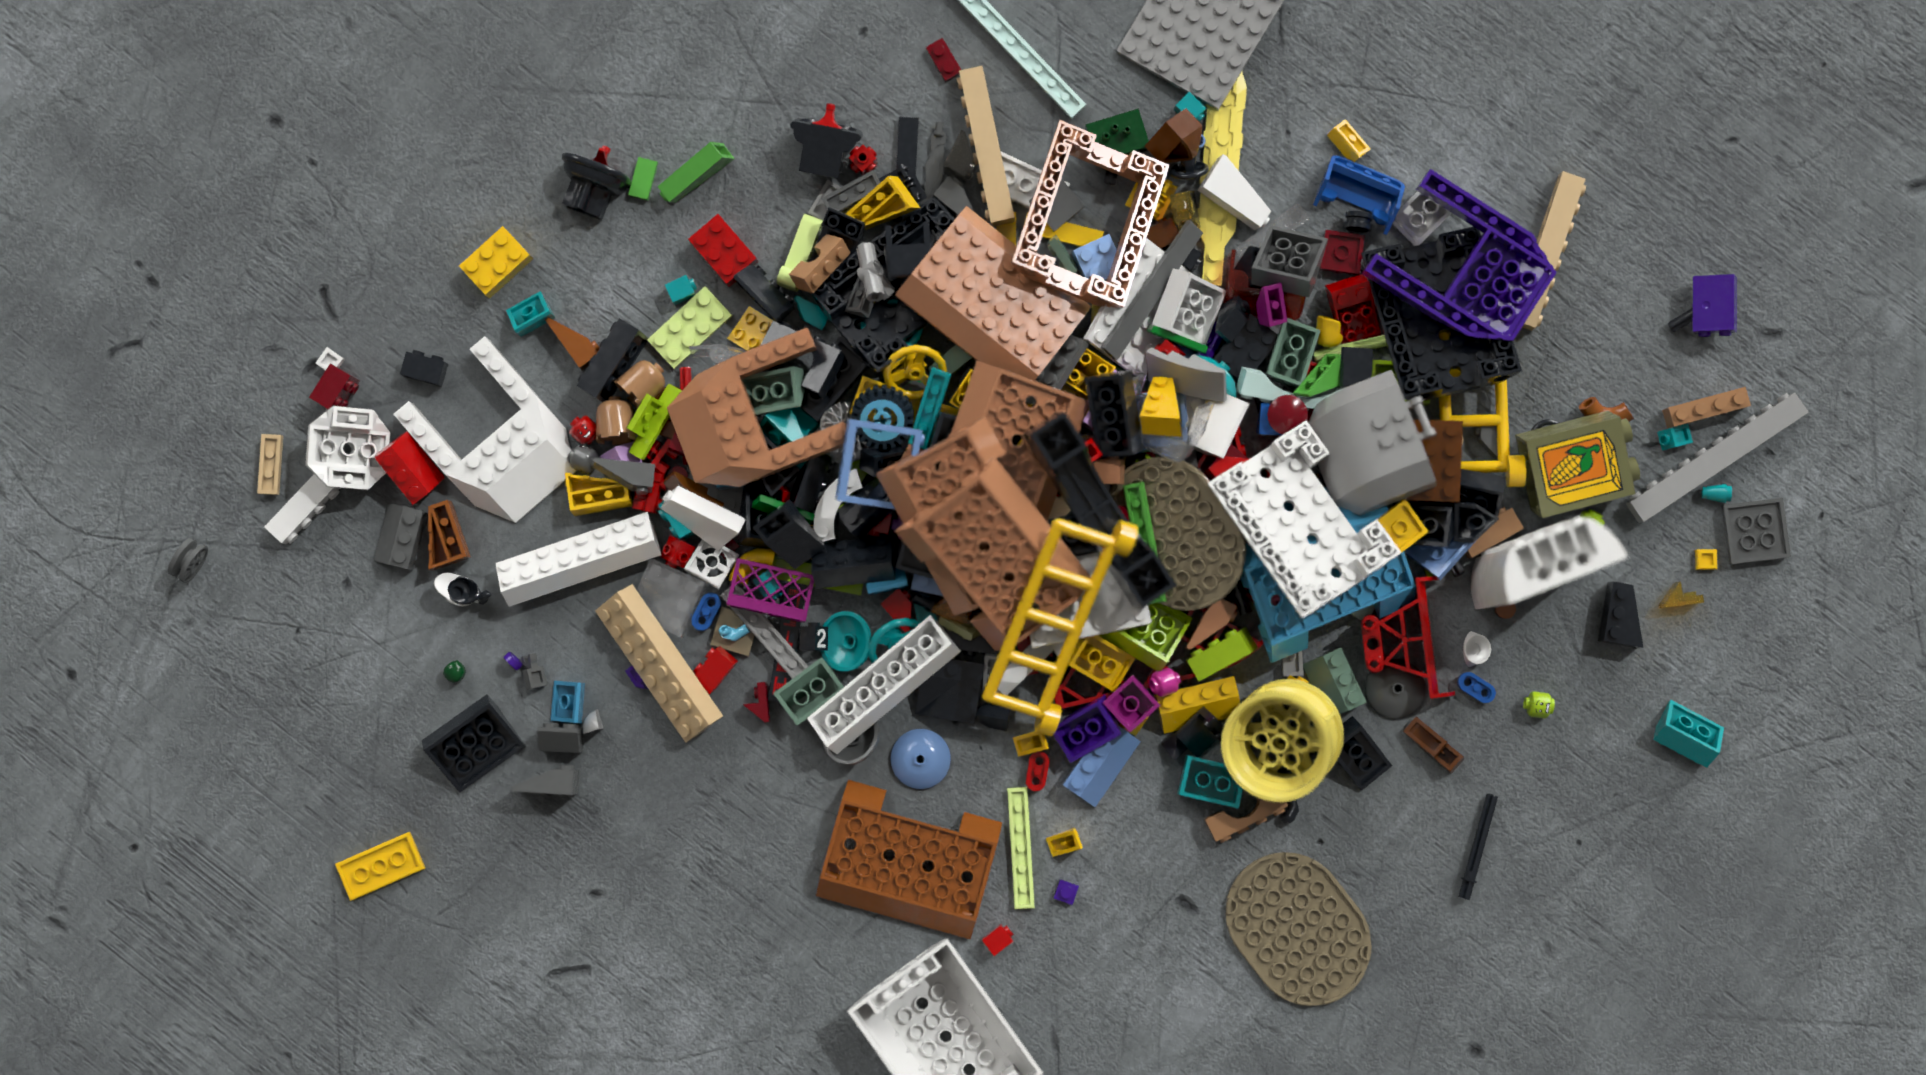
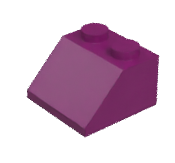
[1103,675,1160,732]

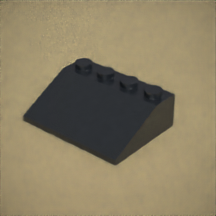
[421,694,525,793]

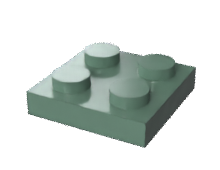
[1048,235,1078,273]

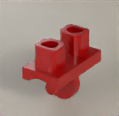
[646,439,678,475]

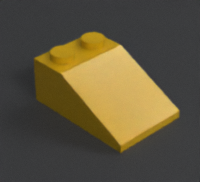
[1068,635,1135,692]

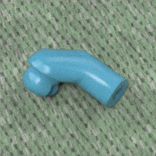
[719,624,750,641]

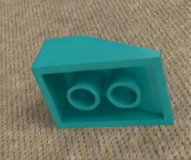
[760,409,807,472]

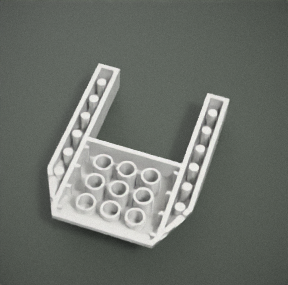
[394,336,576,523]

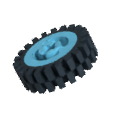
[851,385,914,450]

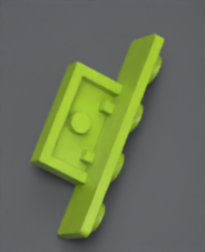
[627,384,682,460]

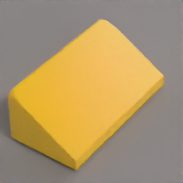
[1327,120,1370,162]

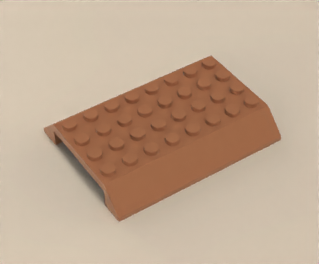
[895,206,1091,381]

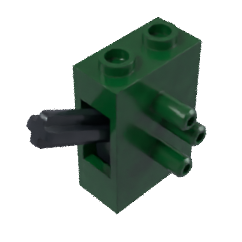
[1085,108,1149,185]

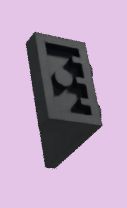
[1175,706,1224,757]

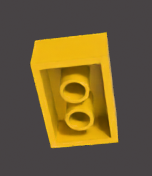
[459,226,533,298]

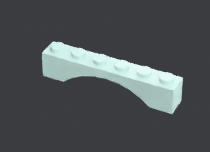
[1236,367,1344,411]

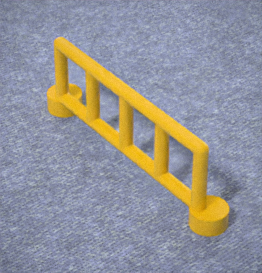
[1439,332,1526,487]
[982,519,1137,737]

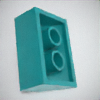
[1653,700,1724,768]

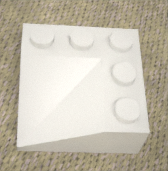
[1152,268,1226,345]

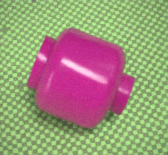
[1149,668,1181,697]

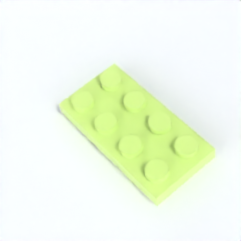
[647,287,732,369]

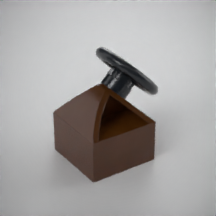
[1145,108,1209,180]

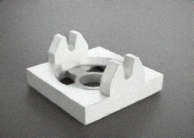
[684,539,739,590]

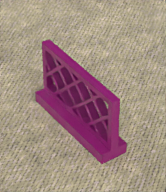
[726,558,814,623]

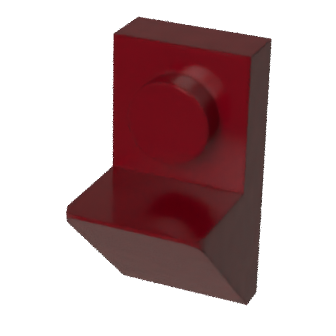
[743,682,770,722]

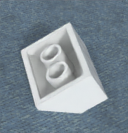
[1189,394,1249,458]

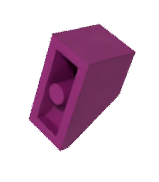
[1256,283,1288,327]

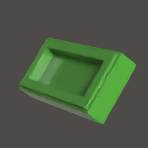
[628,157,658,201]

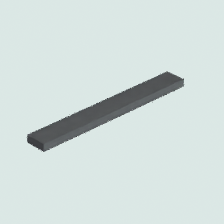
[1101,220,1203,360]

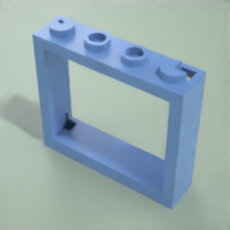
[835,419,924,509]

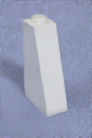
[1198,154,1271,230]
[661,486,745,550]

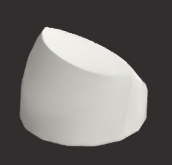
[1463,631,1491,667]

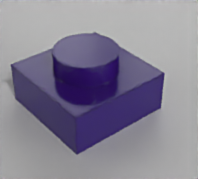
[1053,879,1079,905]

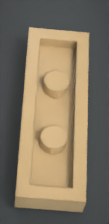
[257,434,283,495]

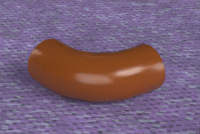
[1579,397,1634,422]

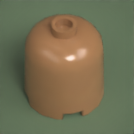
[614,360,665,409]
[596,396,636,445]

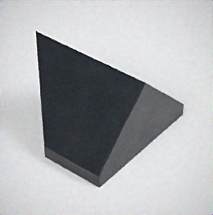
[1454,502,1499,543]

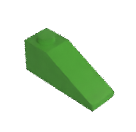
[1294,354,1341,397]

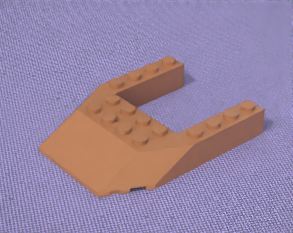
[667,328,846,487]

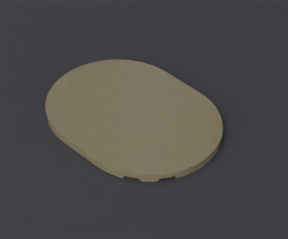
[1110,457,1246,611]
[1225,852,1372,1006]

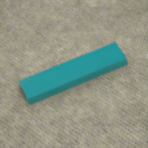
[908,367,952,450]

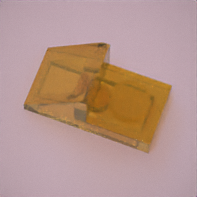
[1659,581,1704,608]

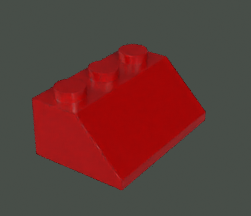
[375,431,445,505]

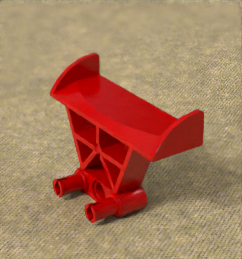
[1361,576,1456,699]

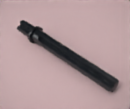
[1458,793,1498,900]

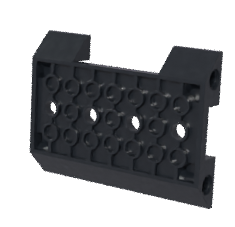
[811,196,955,373]
[1361,227,1522,401]

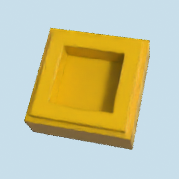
[1695,549,1717,570]

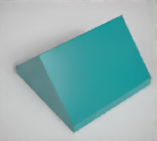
[506,291,556,337]

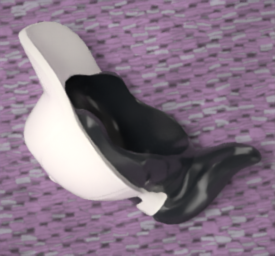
[434,573,491,607]

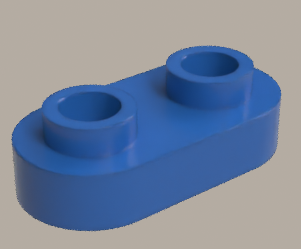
[691,593,721,631]
[1457,672,1496,703]

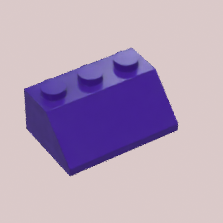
[1053,694,1121,763]

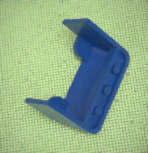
[1313,155,1405,235]

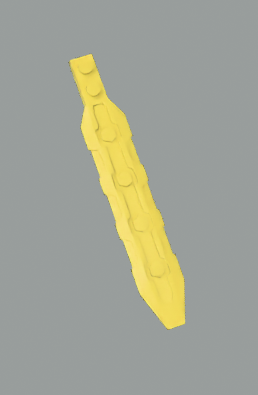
[1196,72,1247,287]

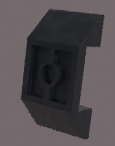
[808,207,866,262]

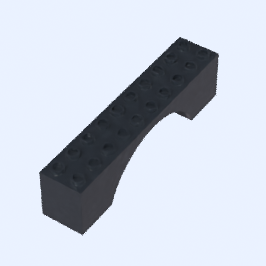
[1022,411,1176,608]

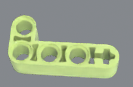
[777,214,823,292]

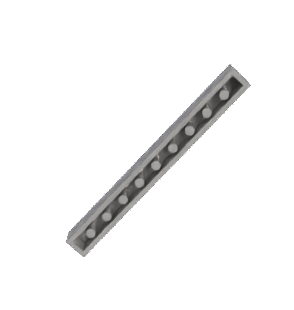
[1625,392,1809,523]

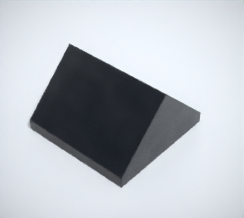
[1339,347,1373,388]

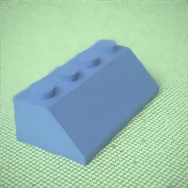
[1062,726,1141,807]

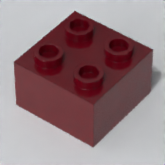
[309,363,360,409]

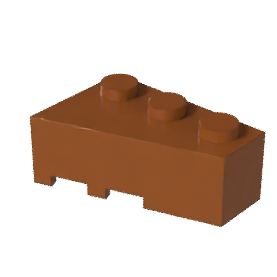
[428,500,471,571]

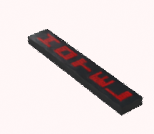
[768,582,807,702]

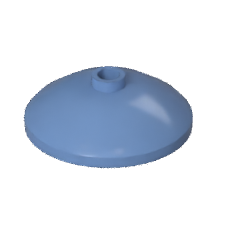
[891,729,951,789]

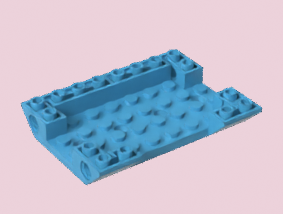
[1240,506,1416,663]

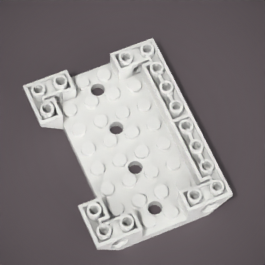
[1207,421,1401,618]

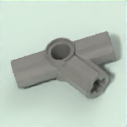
[857,242,895,302]

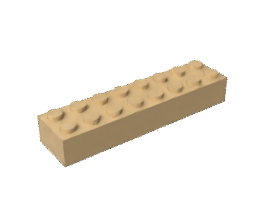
[595,584,723,742]

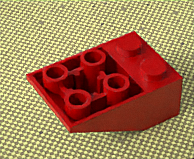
[1325,274,1381,344]

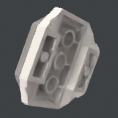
[306,406,390,490]

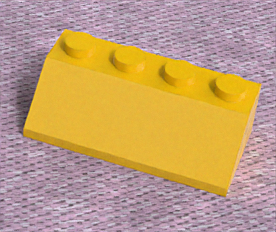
[1154,676,1240,734]

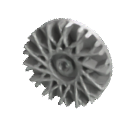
[820,402,872,462]

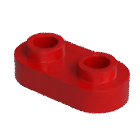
[1026,751,1049,791]

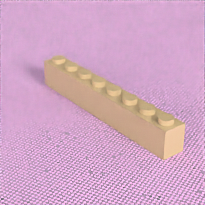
[957,66,1015,227]
[1522,171,1586,331]

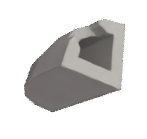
[582,709,604,734]

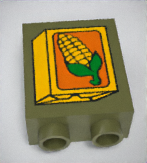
[1515,411,1640,518]

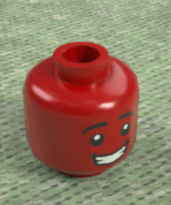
[569,415,596,445]

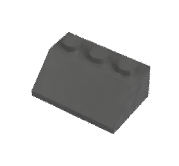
[374,503,428,570]

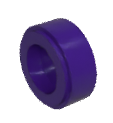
[503,652,523,671]

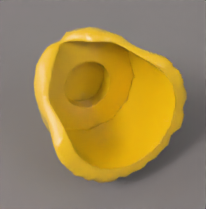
[1316,315,1343,348]

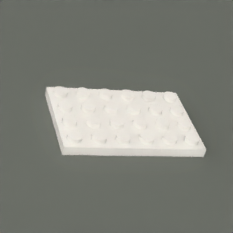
[1083,238,1192,380]
[1029,552,1152,649]

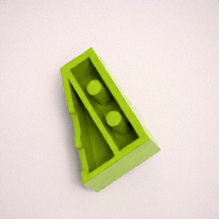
[1187,627,1258,681]

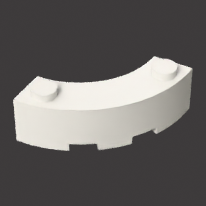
[814,469,863,542]

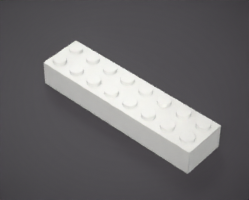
[496,512,661,607]
[807,615,961,754]

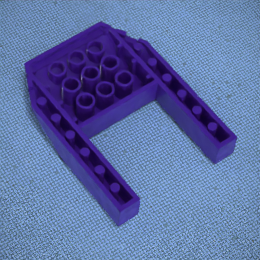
[1362,169,1557,341]

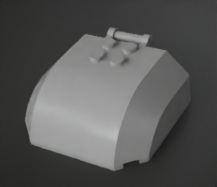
[1308,370,1437,516]

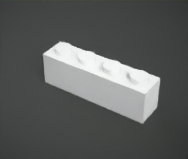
[265,474,340,544]

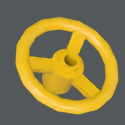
[883,345,947,399]

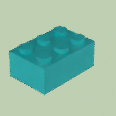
[1177,755,1243,808]

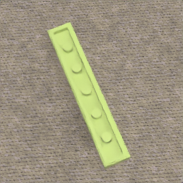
[1007,787,1035,909]

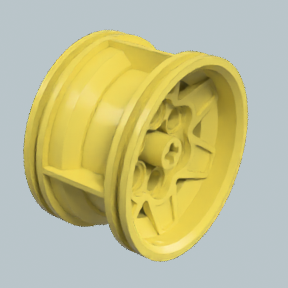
[1221,679,1344,802]

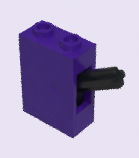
[1668,274,1737,337]

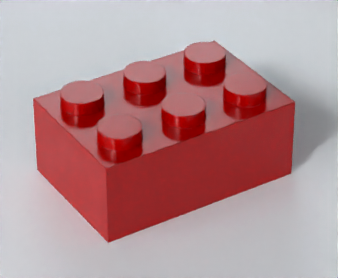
[688,214,758,288]

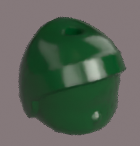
[443,660,466,683]

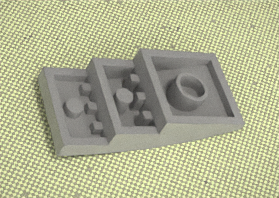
[1146,347,1227,402]

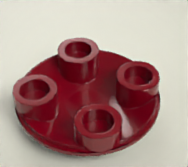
[1267,395,1308,435]

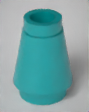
[1701,484,1732,503]

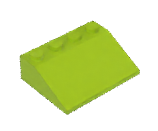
[1099,603,1193,671]

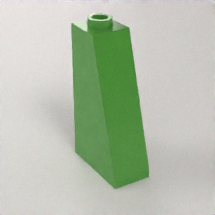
[657,142,735,203]

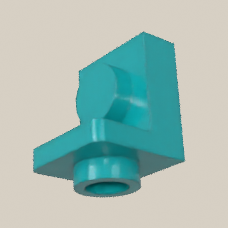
[1657,424,1693,451]

